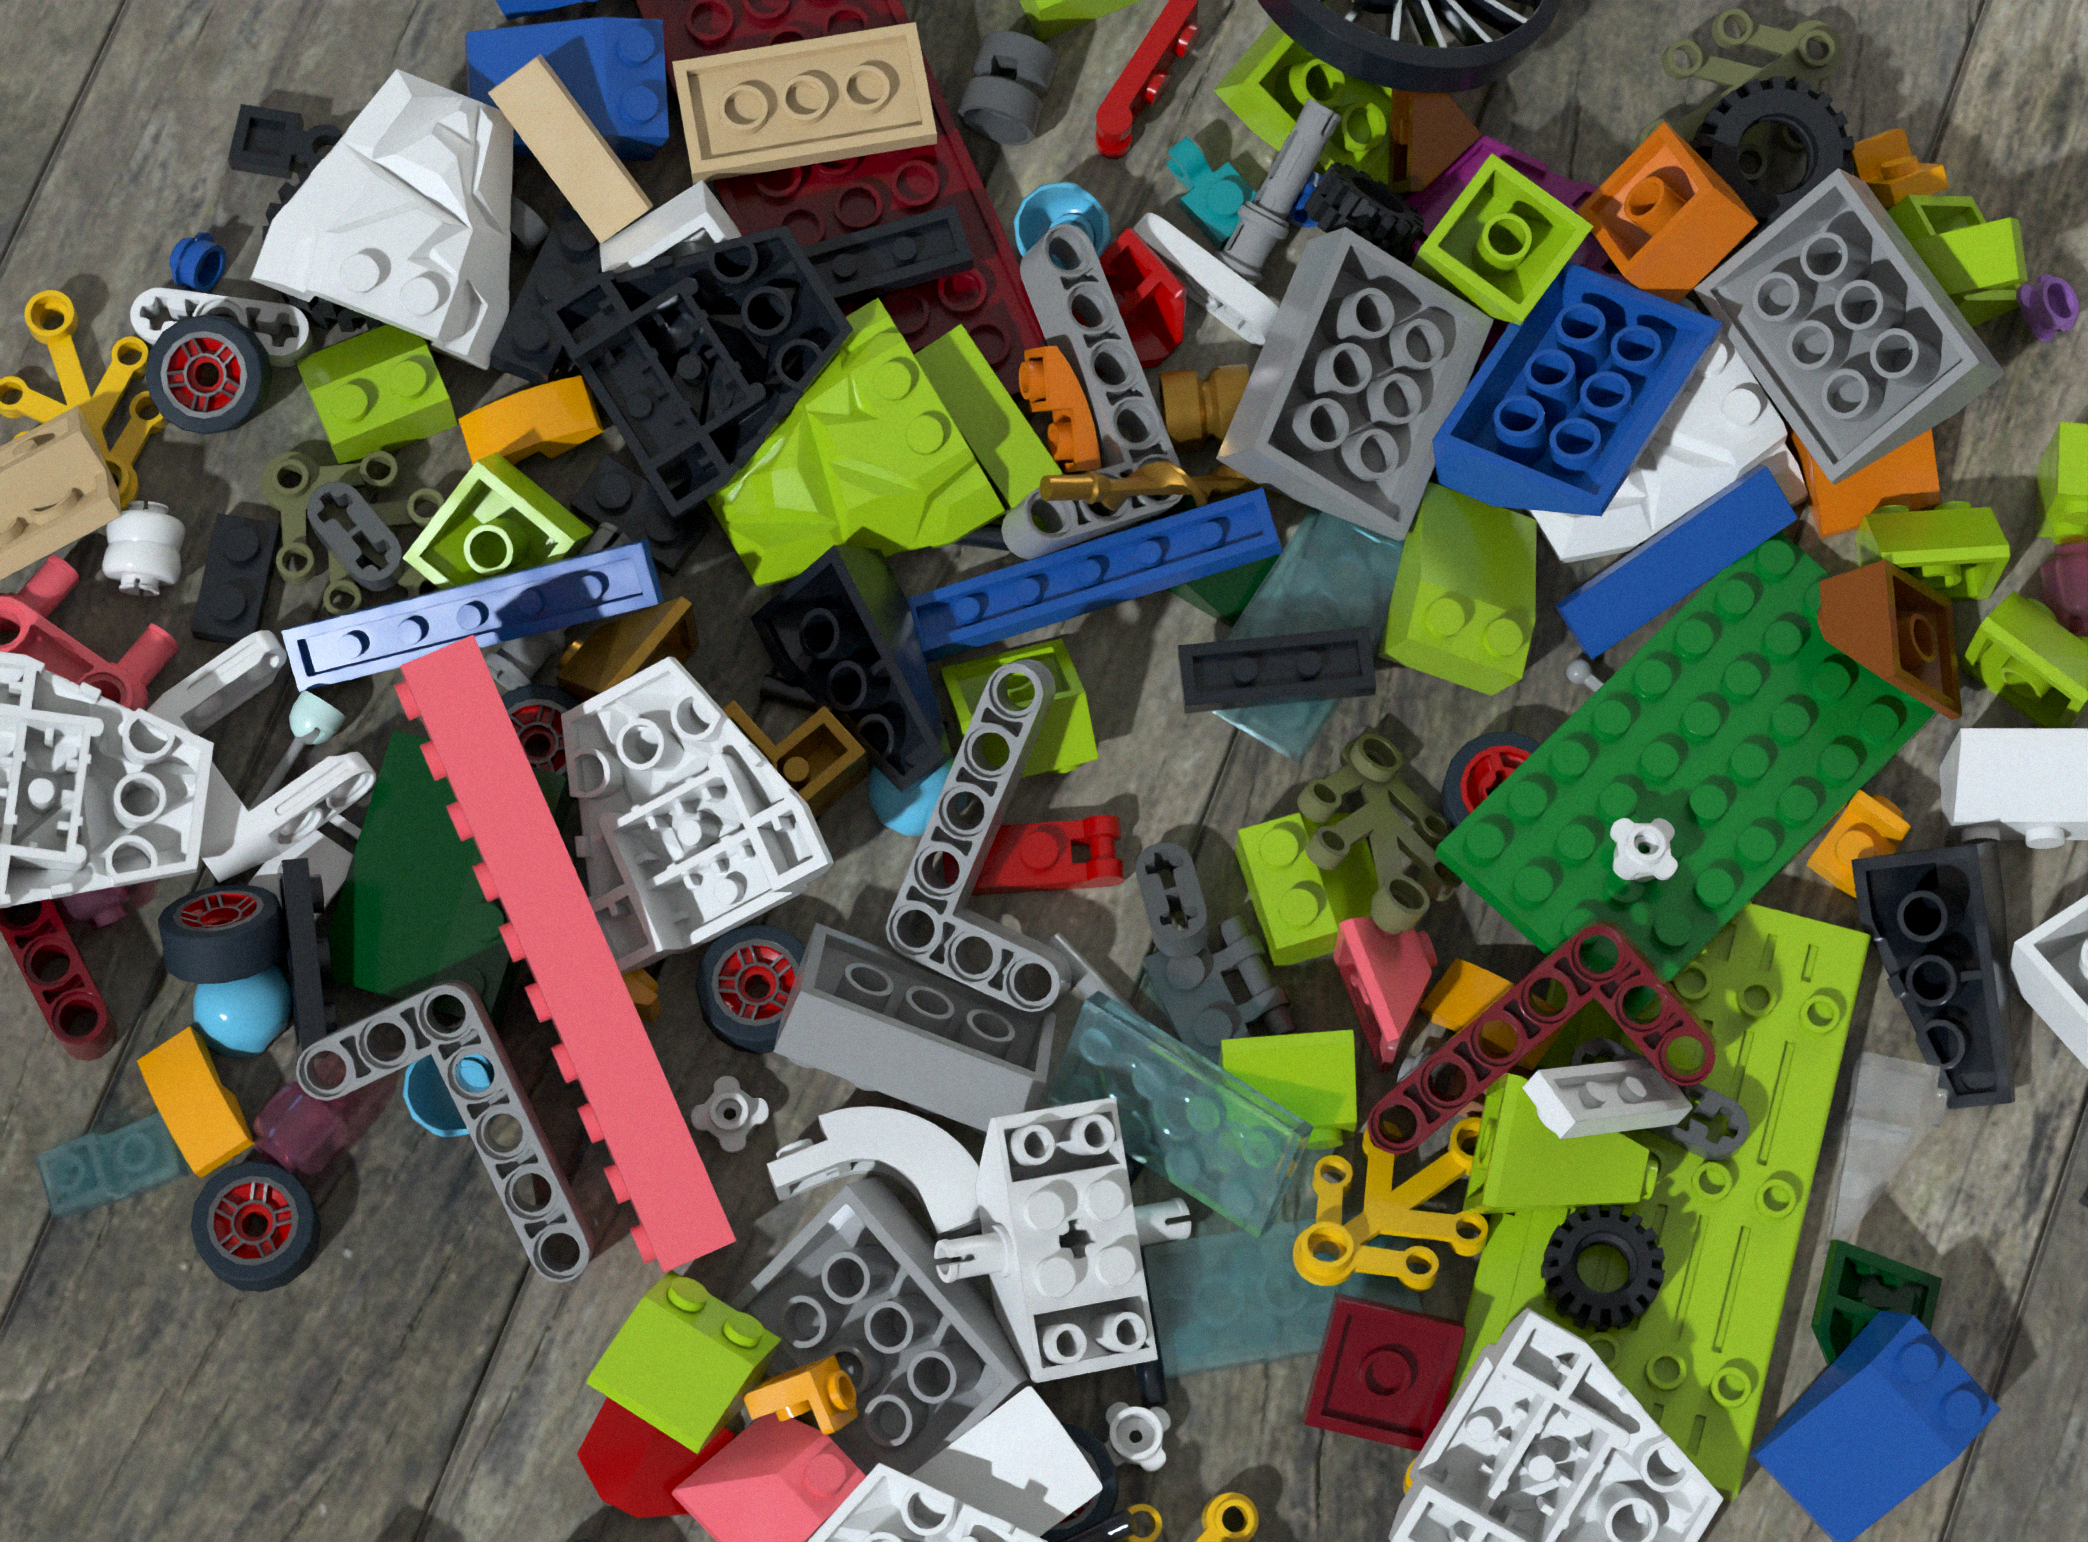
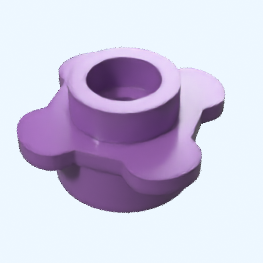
[2016,274,2079,342]

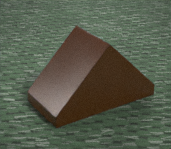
[1388,89,1482,196]

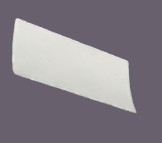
[909,1386,1103,1537]

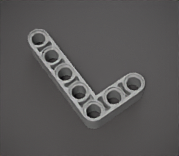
[1001,224,1183,560]
[886,659,1072,1012]
[296,979,595,1283]

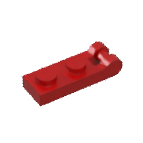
[1095,0,1202,159]
[943,815,1125,896]

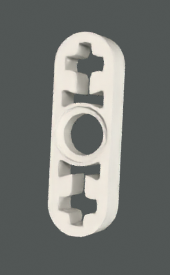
[1133,213,1279,347]
[130,288,313,367]

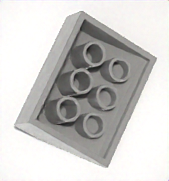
[1694,168,2005,484]
[1216,227,1494,541]
[728,1176,1037,1476]

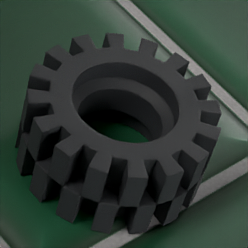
[1304,162,1425,261]
[1541,1205,1665,1332]

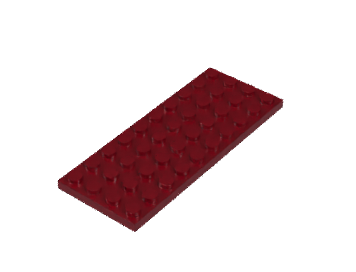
[633,0,1048,402]

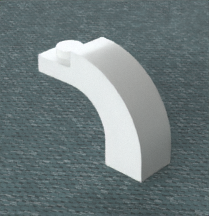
[767,1106,982,1242]

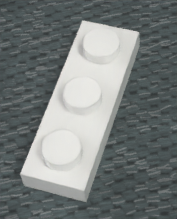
[1522,1058,1693,1139]

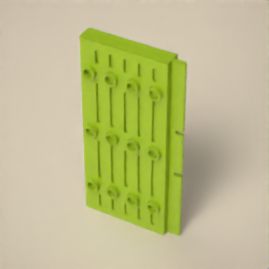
[1443,903,1871,1502]

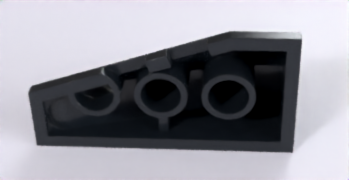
[750,545,953,793]
[1851,840,2015,1109]

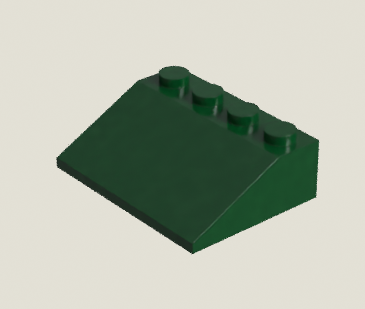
[322,730,574,1031]

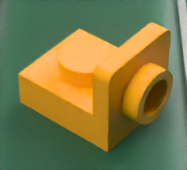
[1850,128,1949,208]
[1806,790,1911,901]
[742,1354,858,1435]

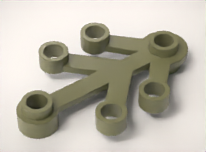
[1634,8,1843,183]
[260,451,445,617]
[1297,733,1462,934]

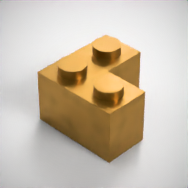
[722,700,869,819]

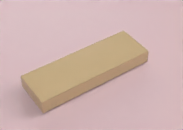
[488,53,653,244]

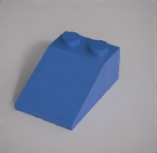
[465,17,669,161]
[1750,1310,2001,1542]

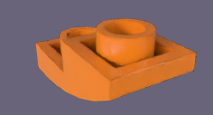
[1019,346,1102,473]

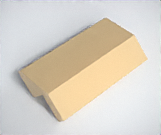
[0,405,122,580]

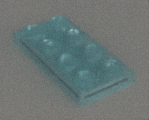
[1211,507,1405,763]
[1046,991,1314,1239]
[1142,1210,1422,1379]

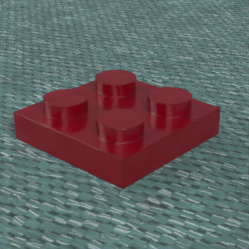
[1301,1292,1466,1452]

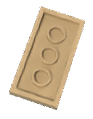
[672,22,937,184]

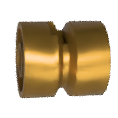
[1159,363,1250,452]

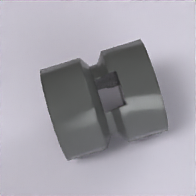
[958,30,1059,146]

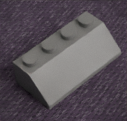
[773,923,1056,1136]

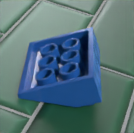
[1432,261,1723,517]

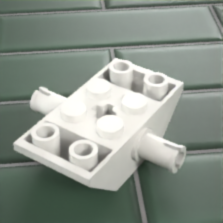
[934,1097,1191,1383]

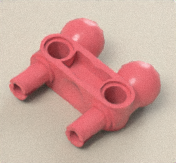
[0,554,179,711]

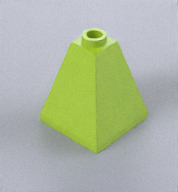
[1462,1073,1658,1214]

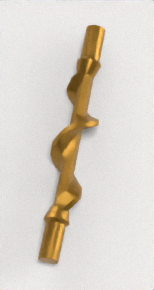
[1039,461,1283,511]

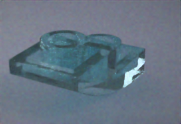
[35,1112,189,1218]

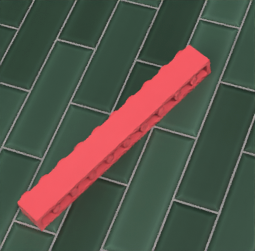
[393,635,737,1273]

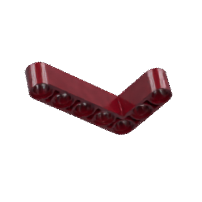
[0,899,118,1061]
[1367,920,1717,1154]

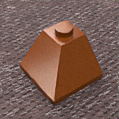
[1817,559,1962,720]

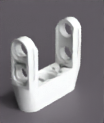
[147,630,377,883]

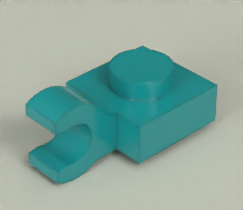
[1166,136,1257,251]

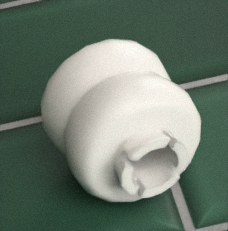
[102,501,185,597]

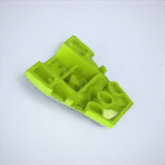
[707,298,1006,588]

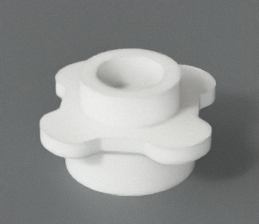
[1610,818,1678,882]
[691,1076,769,1153]
[1104,1402,1171,1472]

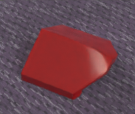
[1072,227,1187,375]
[577,1397,736,1518]

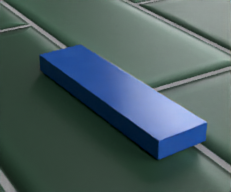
[1554,464,1798,660]

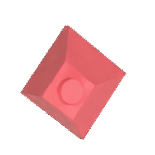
[1333,917,1438,1074]
[672,1412,867,1542]

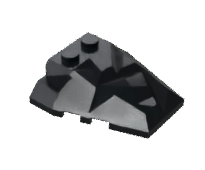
[540,225,855,520]

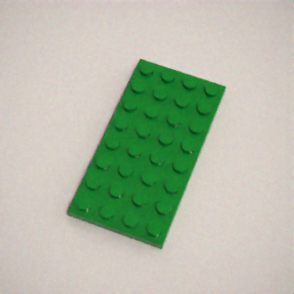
[1434,531,1961,1018]

